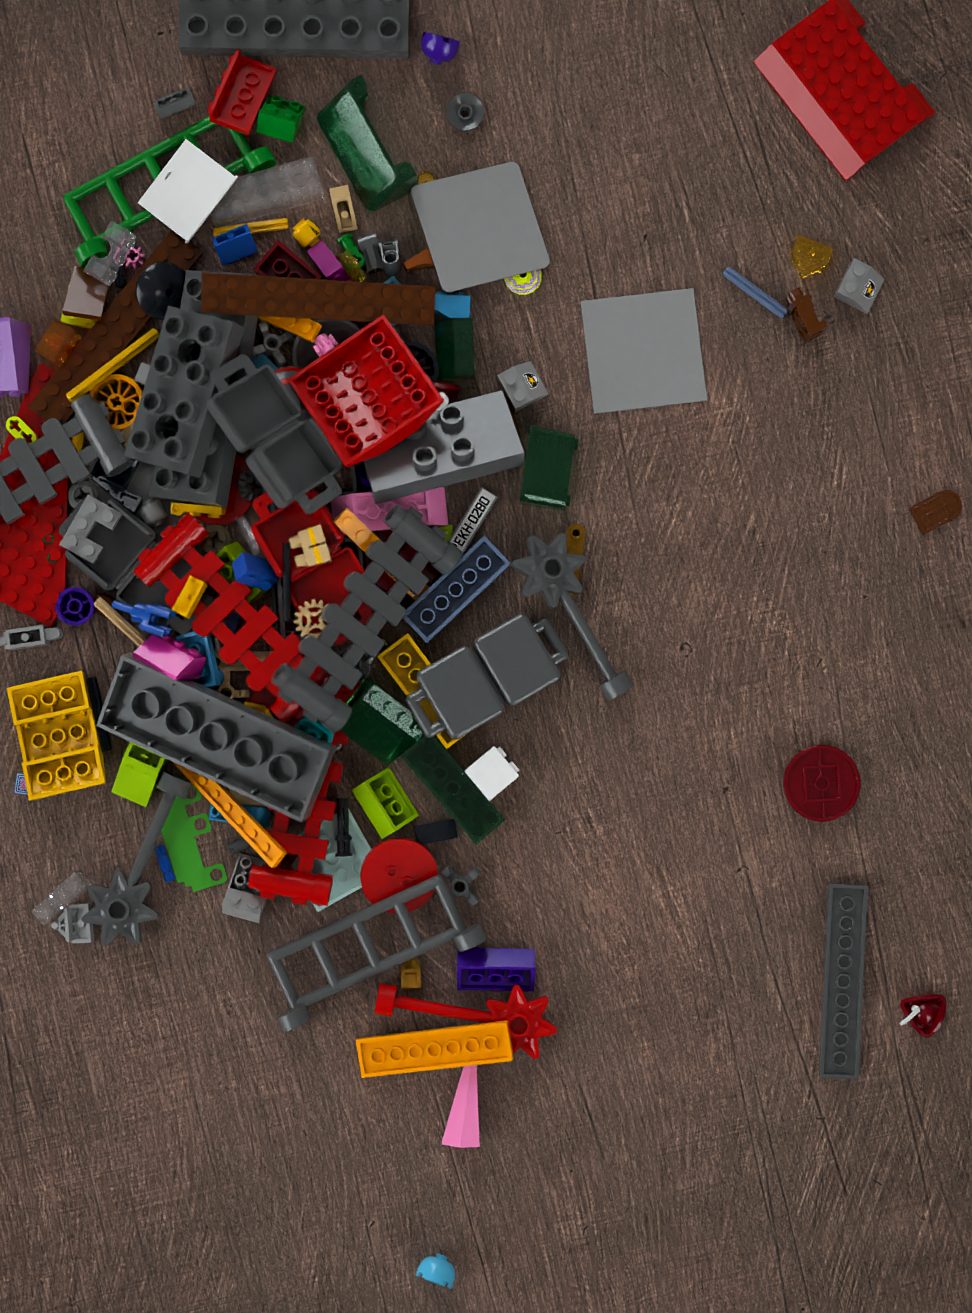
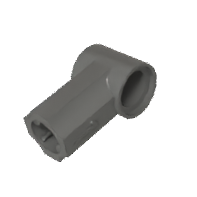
[357,232,384,273]

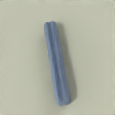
[723,266,788,318]

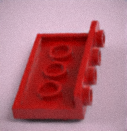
[207,49,277,136]

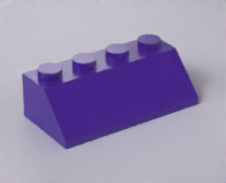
[457,948,535,991]

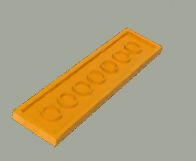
[356,1021,514,1078]

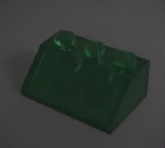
[435,318,475,380]

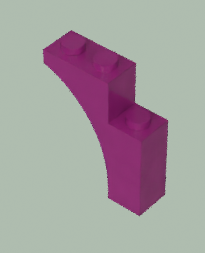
[307,241,363,326]

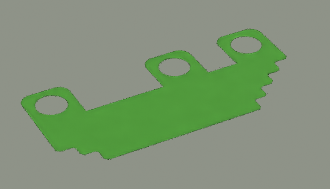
[161,784,227,892]

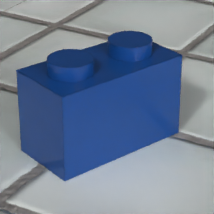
[212,224,258,265]
[232,552,278,591]

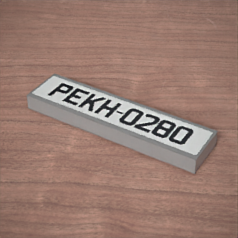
[449,487,498,558]

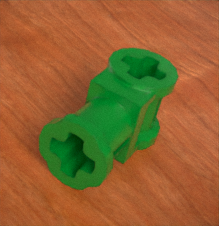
[337,233,365,274]

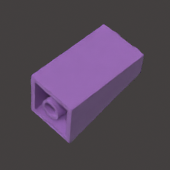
[0,317,31,398]

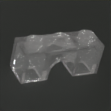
[83,221,137,286]
[31,871,92,926]

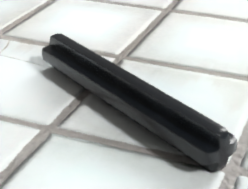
[86,677,112,752]

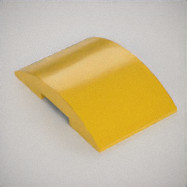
[7,670,106,801]

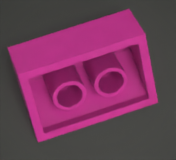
[132,634,206,680]

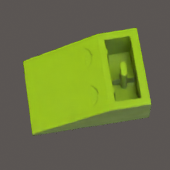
[111,742,168,807]

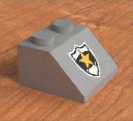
[833,258,885,314]
[497,361,549,412]

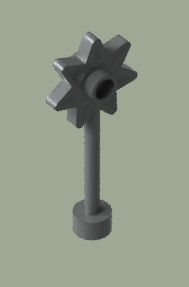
[511,533,634,701]
[82,771,192,946]

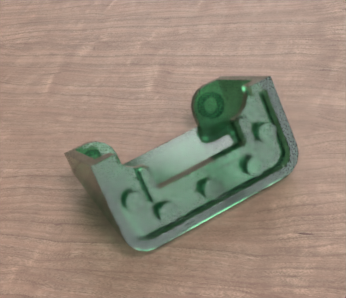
[519,425,579,511]

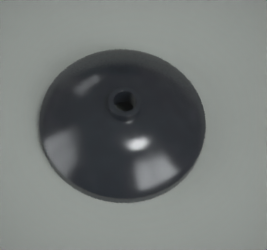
[136,262,186,320]

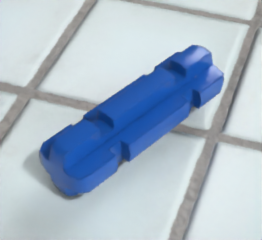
[154,845,176,882]

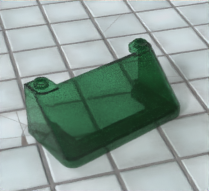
[317,74,418,212]

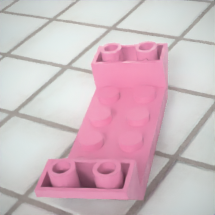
[330,487,448,536]

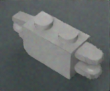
[0,625,64,650]

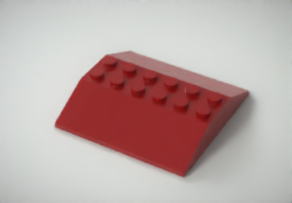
[287,314,444,468]

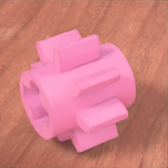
[121,245,147,270]
[313,334,338,357]

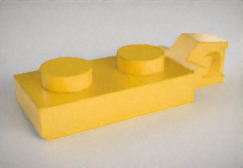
[170,502,226,518]

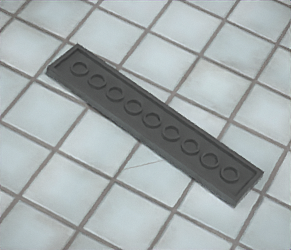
[818,883,868,1079]

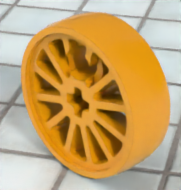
[90,374,143,432]

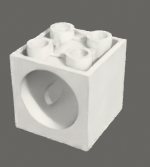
[465,746,519,801]

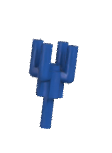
[112,600,178,637]

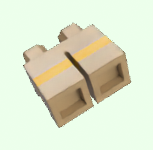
[289,525,332,567]

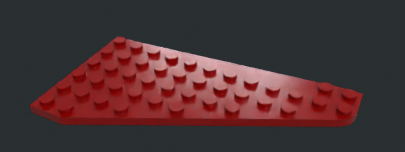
[0,363,71,628]

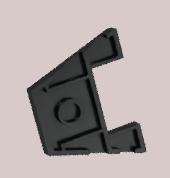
[90,445,143,515]

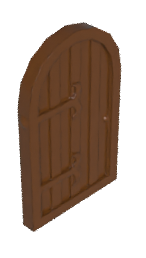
[909,490,962,535]

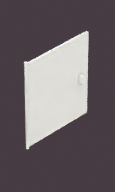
[138,139,238,244]

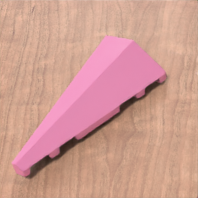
[442,1065,480,1148]

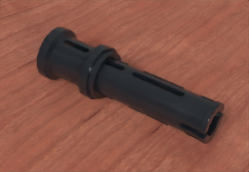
[335,798,353,857]

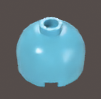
[415,1253,455,1289]

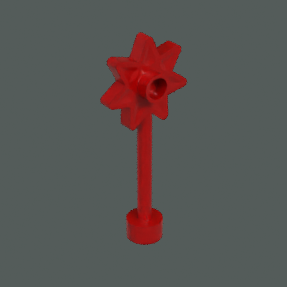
[375,983,557,1059]

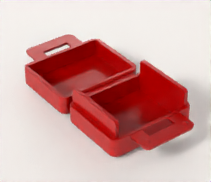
[251,490,373,645]

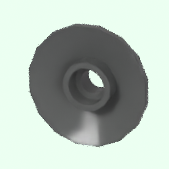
[446,93,484,131]

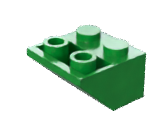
[256,95,306,143]

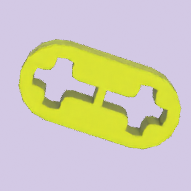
[6,416,38,444]

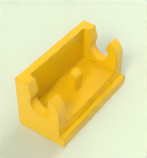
[172,575,208,619]

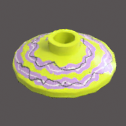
[504,269,542,295]

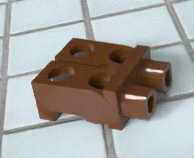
[786,287,828,343]

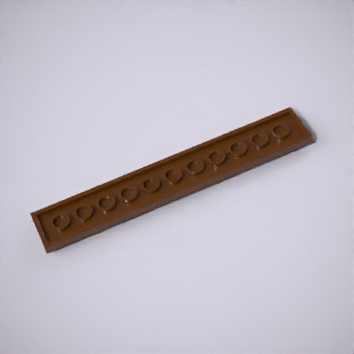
[28,230,202,425]
[201,272,435,326]

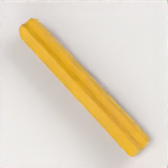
[213,218,289,236]

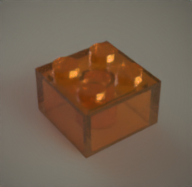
[34,318,82,368]

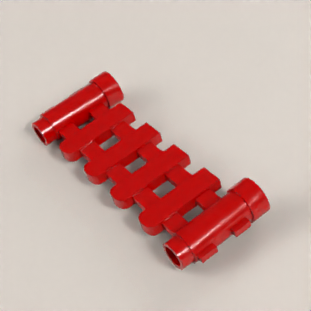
[133,512,329,724]
[248,683,369,906]

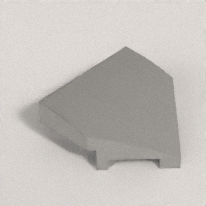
[51,903,94,943]

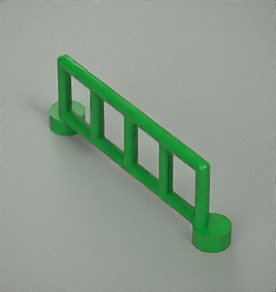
[63,116,276,268]

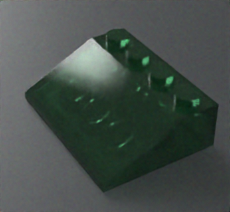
[339,677,424,766]

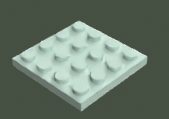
[292,808,371,912]

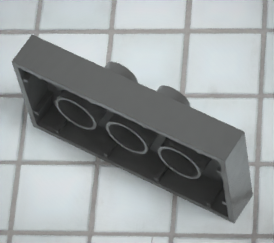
[362,390,525,504]

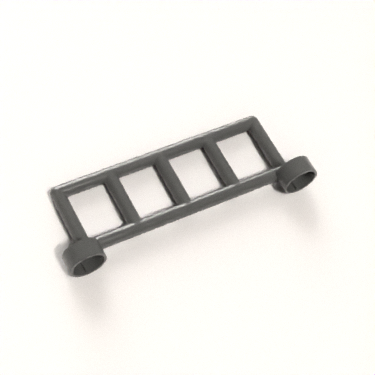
[267,875,487,1032]

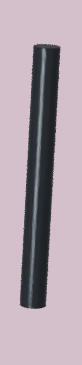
[282,543,291,622]

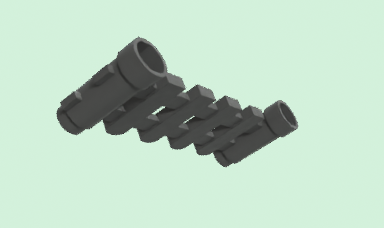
[0,394,134,524]
[271,504,462,733]

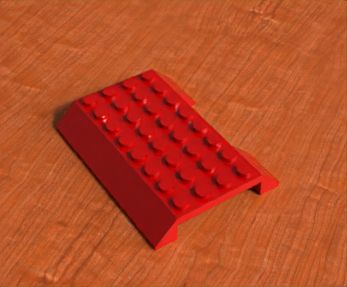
[753,0,936,182]

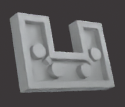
[59,495,123,564]

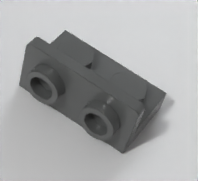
[154,87,196,119]

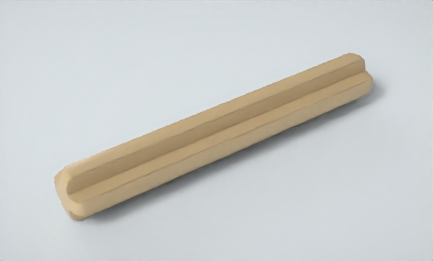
[94,597,147,647]

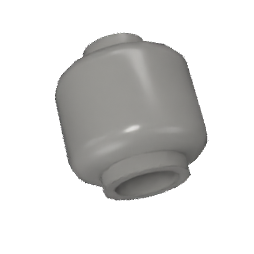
[139,498,167,527]

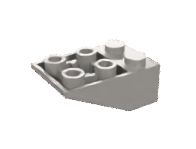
[222,853,267,923]

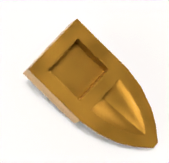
[401,957,421,990]

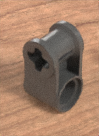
[378,238,401,276]

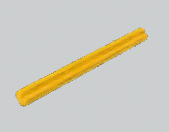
[66,328,160,403]

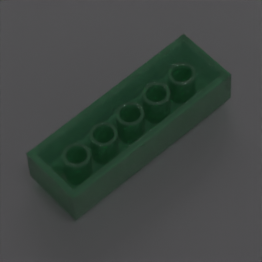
[401,736,505,845]

